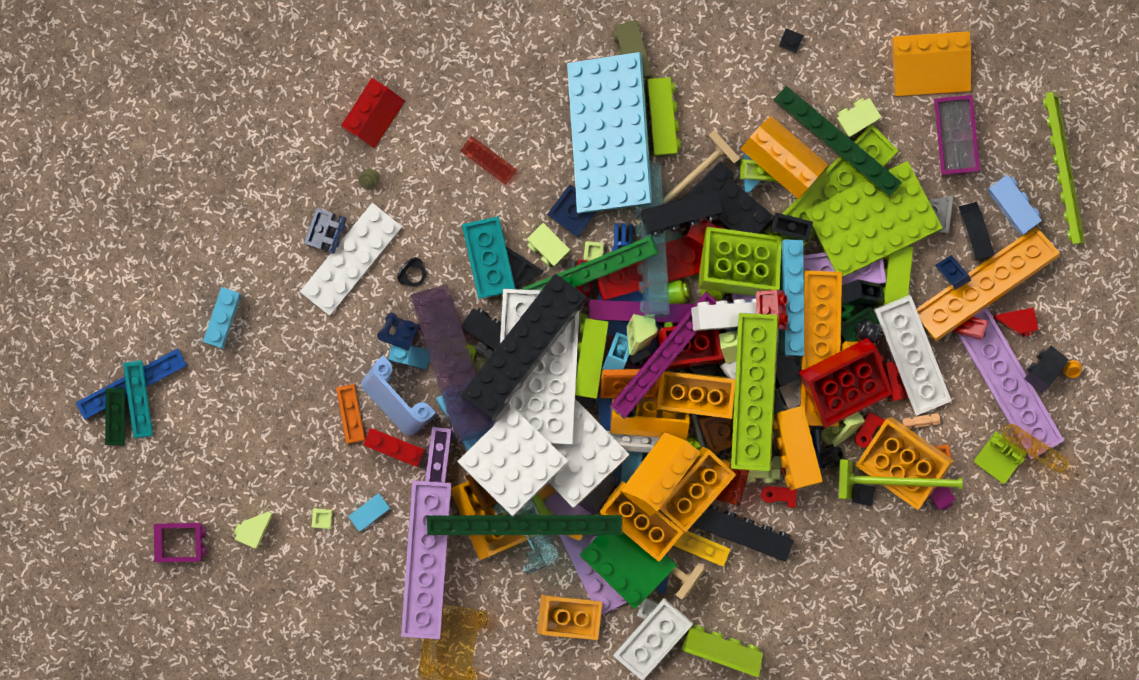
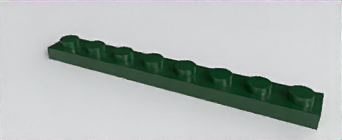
[774,86,902,198]

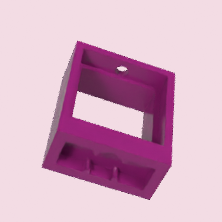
[154,523,206,562]

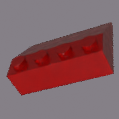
[799,338,893,428]

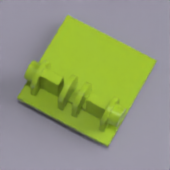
[973,431,1026,484]

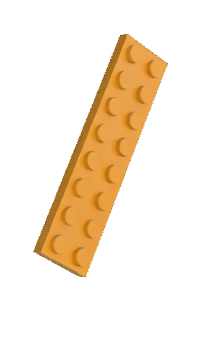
[916,226,1060,342]
[800,271,842,426]

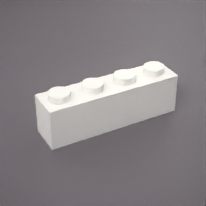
[691,299,757,331]

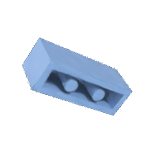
[987,175,1042,236]

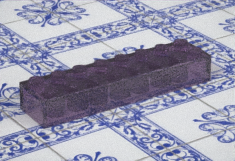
[410,284,493,444]

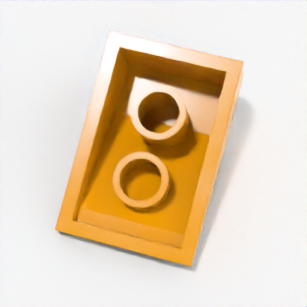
[537,594,602,640]

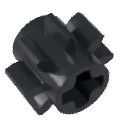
[820,444,844,469]

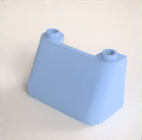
[361,355,437,436]

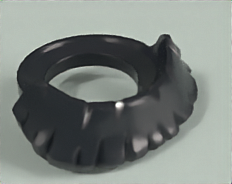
[397,257,426,287]

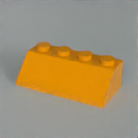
[657,370,735,419]
[610,394,689,440]
[773,406,823,490]
[620,432,701,516]
[658,447,736,533]
[600,481,684,562]

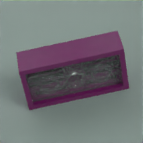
[934,95,980,177]

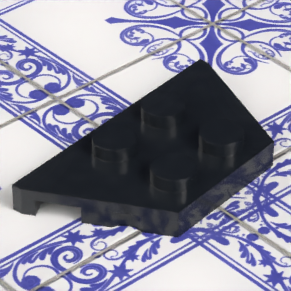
[506,246,544,289]

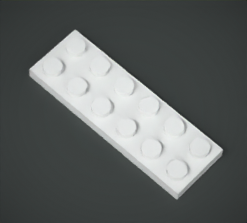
[300,203,402,316]
[874,295,951,416]

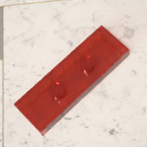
[460,136,517,185]

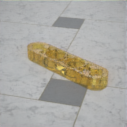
[1001,424,1069,473]

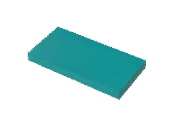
[461,216,515,300]

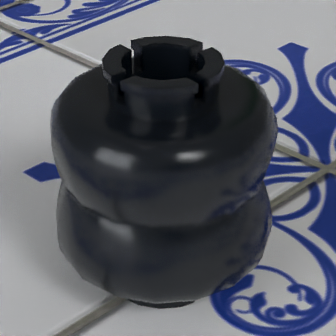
[853,318,883,344]

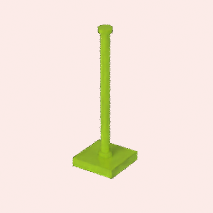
[839,460,964,499]

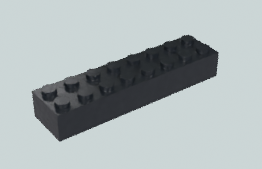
[461,274,586,423]

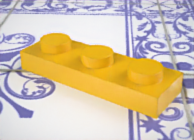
[673,531,731,567]

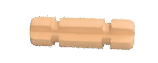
[902,413,940,429]

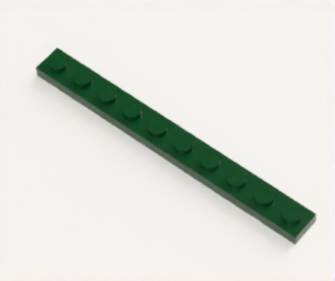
[427,515,623,535]

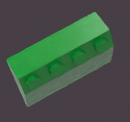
[580,532,677,609]

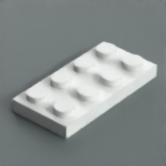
[613,598,693,680]

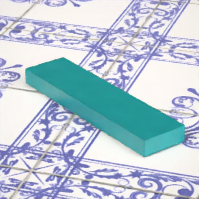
[123,360,153,438]

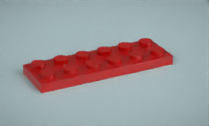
[596,238,703,300]

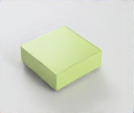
[584,241,605,261]
[311,508,333,529]

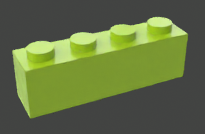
[647,77,681,157]
[878,246,913,308]
[575,318,608,399]

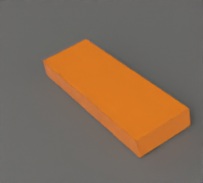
[336,384,365,444]

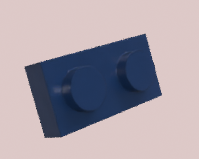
[935,255,971,290]

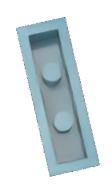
[203,287,242,349]

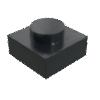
[779,28,804,53]
[628,348,650,366]
[852,484,875,506]

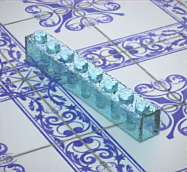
[635,162,670,318]

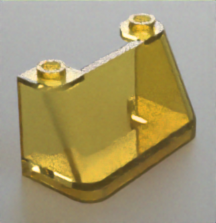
[418,603,488,680]

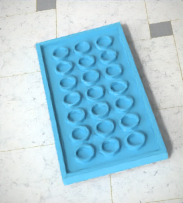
[567,52,652,214]

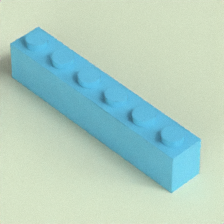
[780,240,804,358]

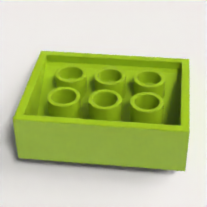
[699,227,782,296]
[682,624,763,677]

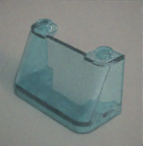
[492,499,559,575]

